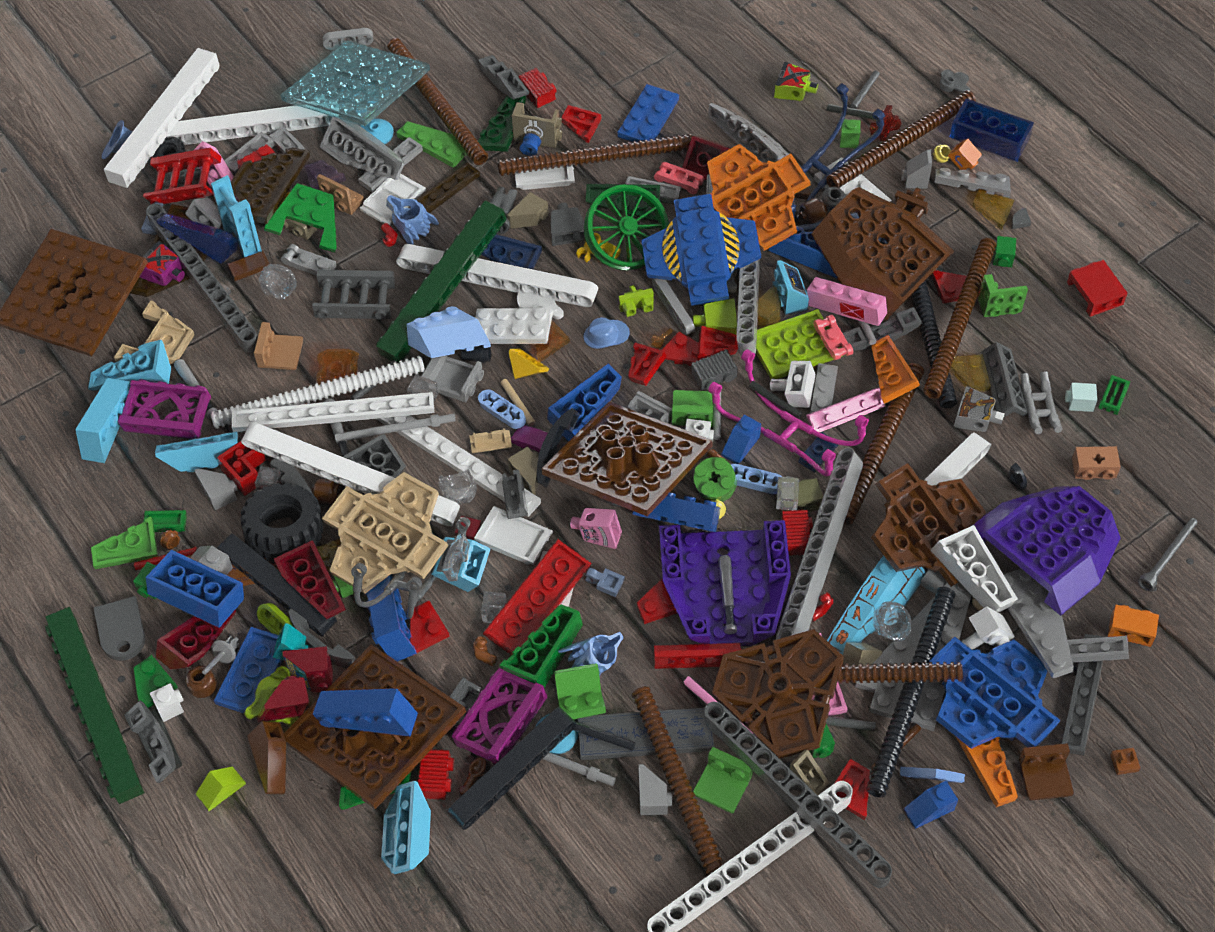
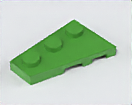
[91,517,158,569]

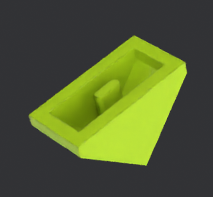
[196,766,246,811]

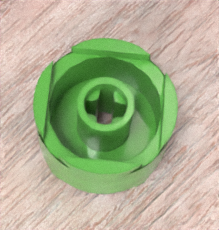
[694,457,737,502]

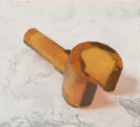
[651,328,673,348]

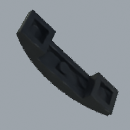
[537,408,580,488]

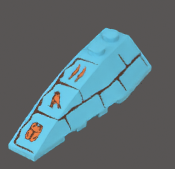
[827,555,926,655]

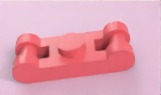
[654,162,704,195]
[813,315,853,361]

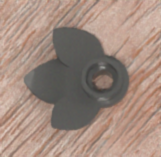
[940,69,970,92]

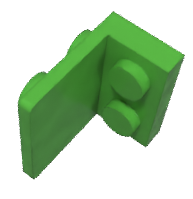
[978,274,1028,317]
[672,390,713,426]
[554,663,606,719]
[693,747,753,813]

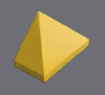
[509,348,549,379]

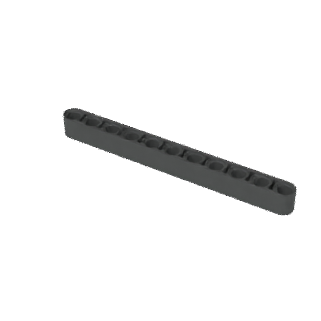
[146,204,258,353]
[704,701,892,888]

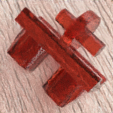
[869,105,902,141]

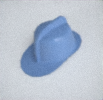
[102,120,132,159]
[584,317,630,349]

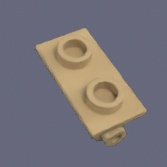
[469,428,512,453]

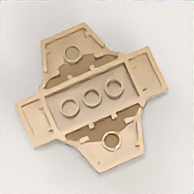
[322,472,448,593]

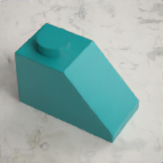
[272,623,308,660]

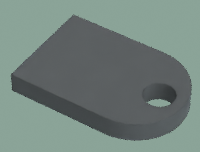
[94,596,145,661]

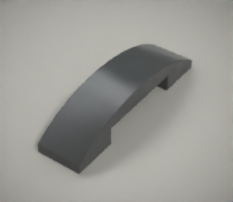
[843,307,922,351]
[288,608,355,668]
[124,701,176,783]

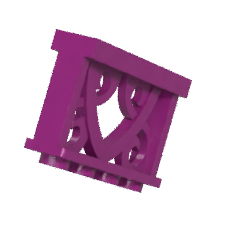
[118,379,211,439]
[452,668,547,765]

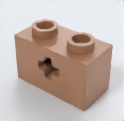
[1072,446,1121,480]

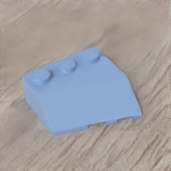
[407,306,491,358]

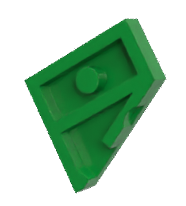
[134,655,178,709]

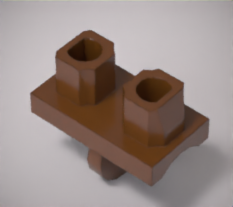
[895,187,929,219]

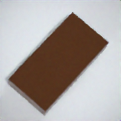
[228,251,270,281]

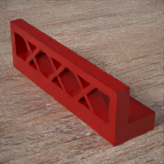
[654,643,742,669]

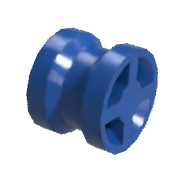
[520,133,541,156]

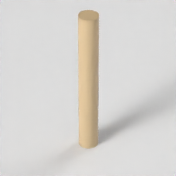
[500,379,536,427]

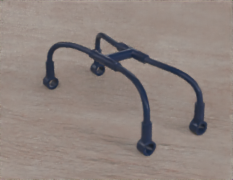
[791,83,885,223]

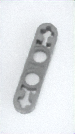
[652,278,695,335]

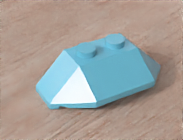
[155,431,238,472]
[381,781,431,874]

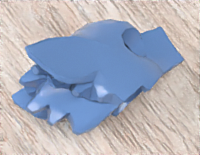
[386,195,439,245]
[558,632,623,676]

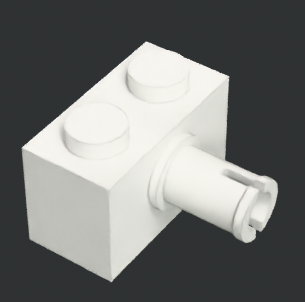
[770,361,816,408]
[962,606,1015,650]

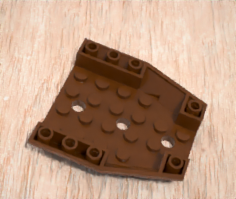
[811,187,955,323]

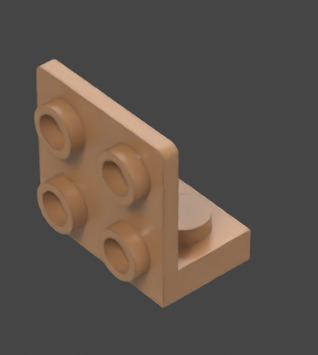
[317,174,364,215]
[254,322,303,370]

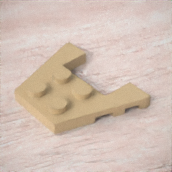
[114,301,194,364]

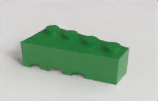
[499,604,583,688]

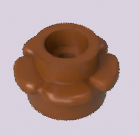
[160,530,180,549]

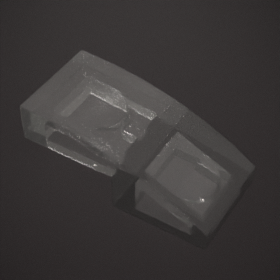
[442,533,470,582]

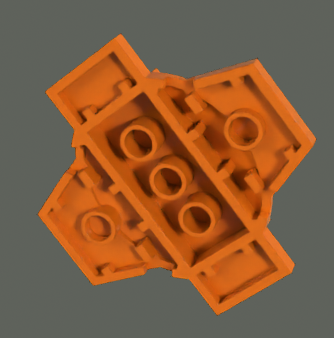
[707,144,811,251]

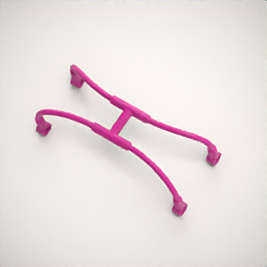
[708,349,869,477]

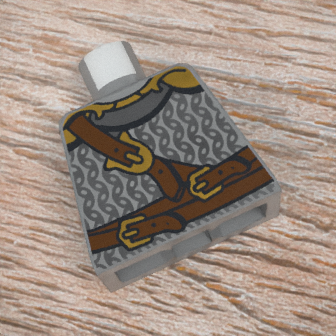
[954,386,1005,432]

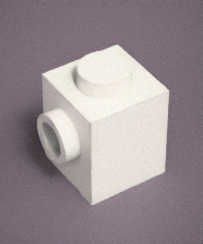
[685,419,714,442]
[150,683,184,722]

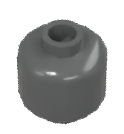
[821,187,846,214]

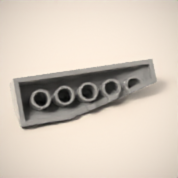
[708,103,790,163]
[320,115,405,180]

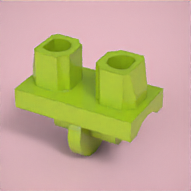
[619,285,654,317]

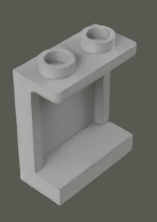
[421,355,484,403]

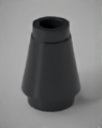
[461,345,492,364]

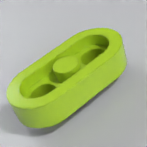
[257,603,293,635]

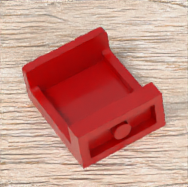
[1067,260,1128,317]

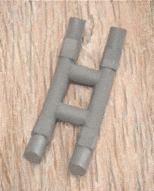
[1020,372,1062,434]

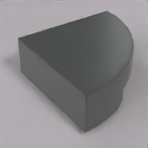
[1011,208,1031,229]

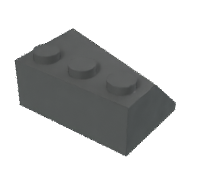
[342,434,406,495]

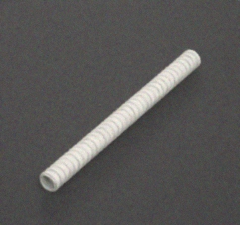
[211,356,425,429]

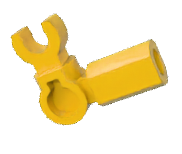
[576,233,621,263]

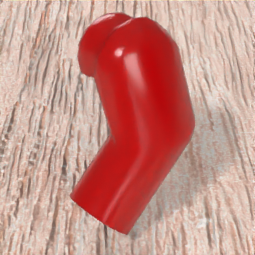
[381,223,398,247]
[811,592,834,622]

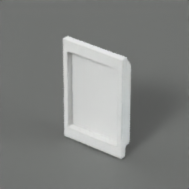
[513,156,575,190]
[360,173,426,225]
[474,506,553,565]

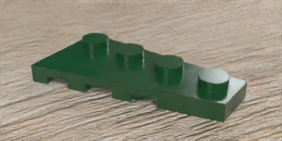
[478,96,526,152]
[586,184,661,222]

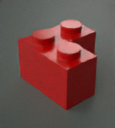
[217,441,266,496]

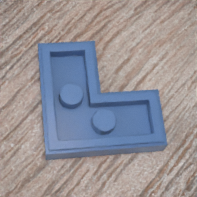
[900,767,965,783]

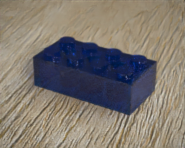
[950,98,1034,162]

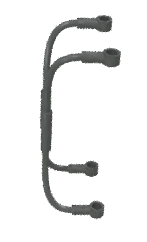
[351,517,470,619]

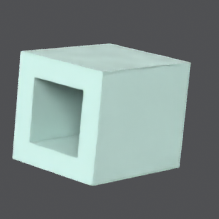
[1065,383,1097,412]

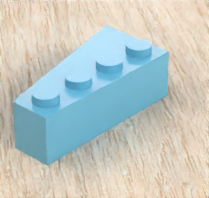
[75,378,131,463]

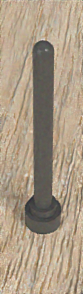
[1138,518,1197,592]

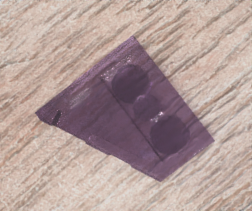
[305,160,347,190]

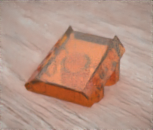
[316,349,359,385]

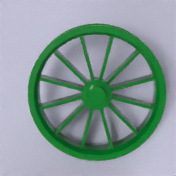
[584,185,669,271]

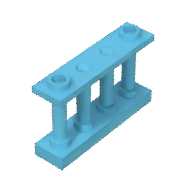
[211,175,262,258]

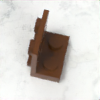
[1019,743,1074,801]

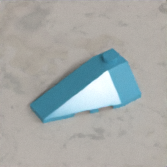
[88,340,171,390]

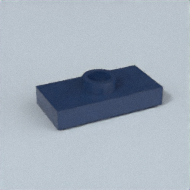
[798,432,838,473]

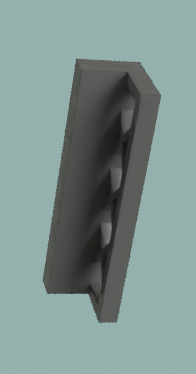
[981,342,1028,417]

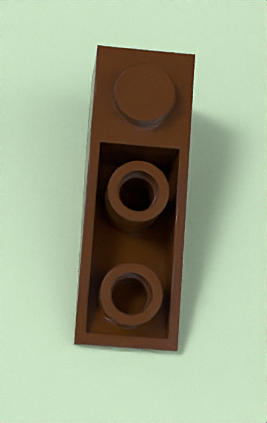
[247,721,286,794]

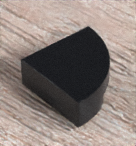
[1008,463,1027,491]

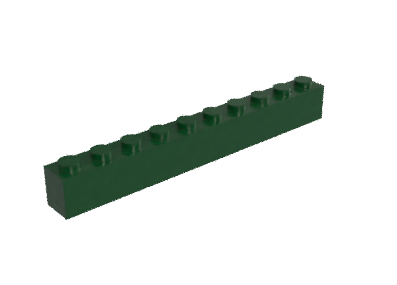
[376,200,506,364]
[45,606,145,804]

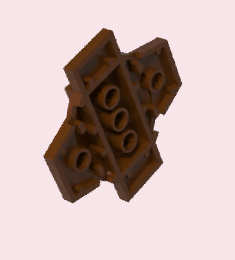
[871,463,986,587]

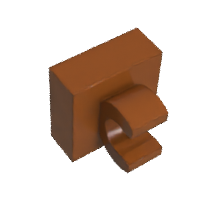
[1110,748,1140,775]

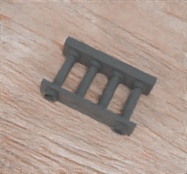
[312,270,395,320]

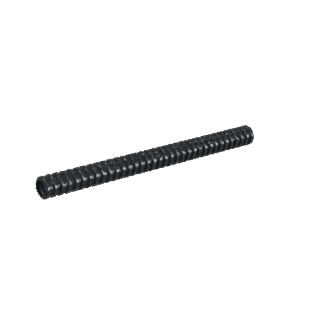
[907,263,958,408]
[866,587,956,798]

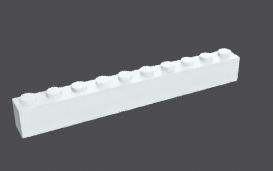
[104,48,220,188]

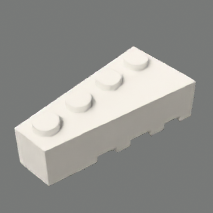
[931,525,1018,613]

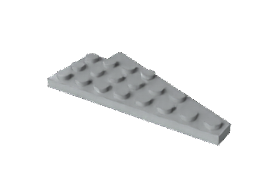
[855,582,971,731]

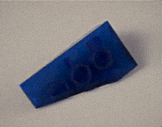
[157,213,238,264]

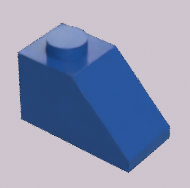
[721,415,761,464]
[904,781,958,829]

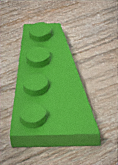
[396,121,467,168]

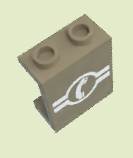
[512,102,562,148]

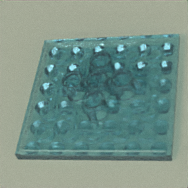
[281,41,430,126]

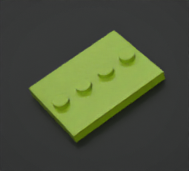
[756,309,843,379]

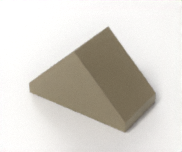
[842,642,882,666]
[790,749,829,795]

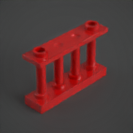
[143,147,222,204]

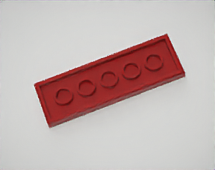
[483,539,592,655]

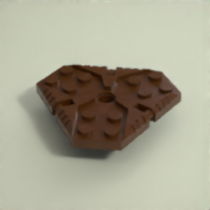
[712,629,844,759]

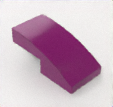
[511,426,548,453]

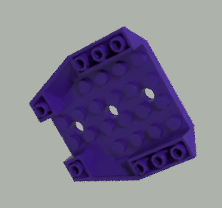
[972,486,1120,616]
[659,520,791,646]

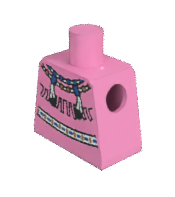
[570,508,622,549]

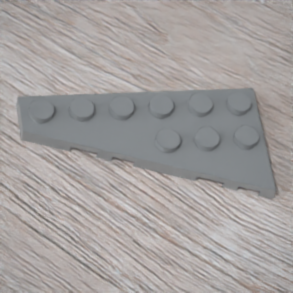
[1003,569,1073,678]

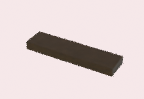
[416,162,480,213]

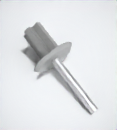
[202,636,239,675]

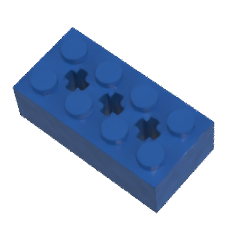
[146,550,244,628]

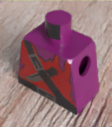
[140,241,185,286]

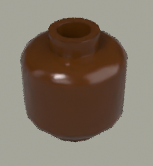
[798,198,827,224]
[311,479,343,505]
[185,666,217,698]

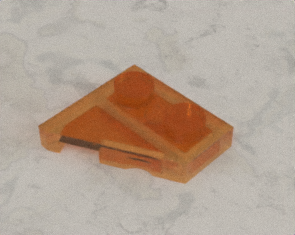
[535,320,570,363]

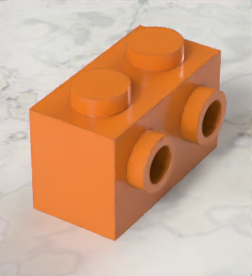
[1107,605,1159,647]

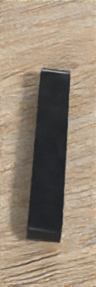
[217,533,337,637]
[447,707,576,830]

